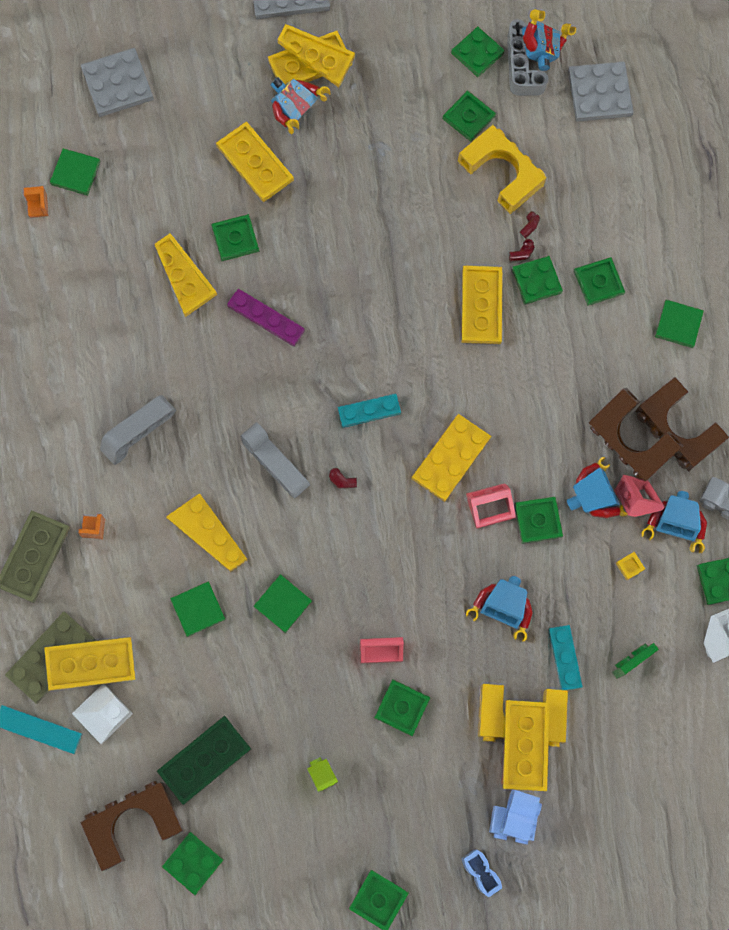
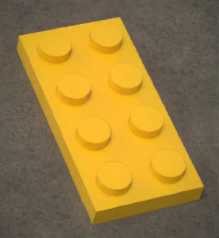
[268,30,352,85]
[216,121,294,202]
[461,266,502,344]
[412,414,491,502]
[44,637,135,691]
[502,700,550,792]

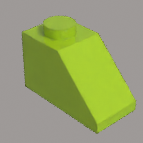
[307,757,338,792]

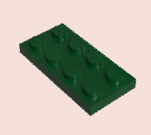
[157,715,252,805]

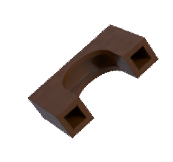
[635,377,729,472]
[588,387,684,482]
[80,781,185,871]

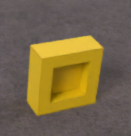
[616,552,645,580]

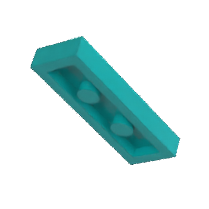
[338,394,401,428]
[548,625,583,690]

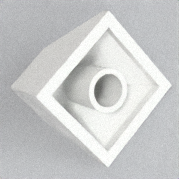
[703,609,729,663]
[72,684,133,744]

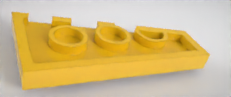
[277,24,355,88]
[154,233,217,317]
[166,493,247,572]

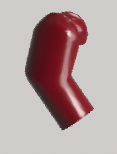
[519,211,540,239]
[509,239,535,261]
[329,468,357,489]

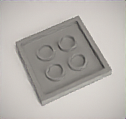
[81,48,154,117]
[568,62,634,122]

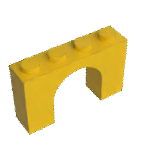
[458,125,546,214]
[478,684,568,747]

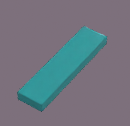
[0,705,83,754]

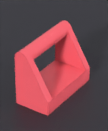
[614,475,664,517]
[466,483,516,529]
[360,637,404,664]

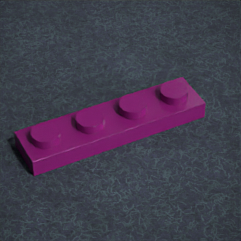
[227,289,305,347]

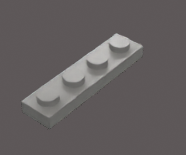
[253,0,330,19]

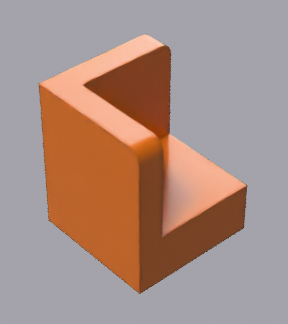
[24,186,48,218]
[78,514,105,539]

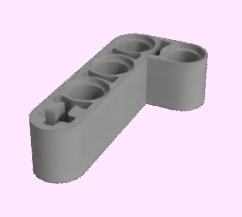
[507,19,548,96]
[100,395,176,465]
[240,422,310,499]

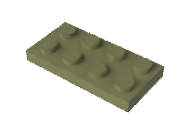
[0,510,70,603]
[5,611,96,704]

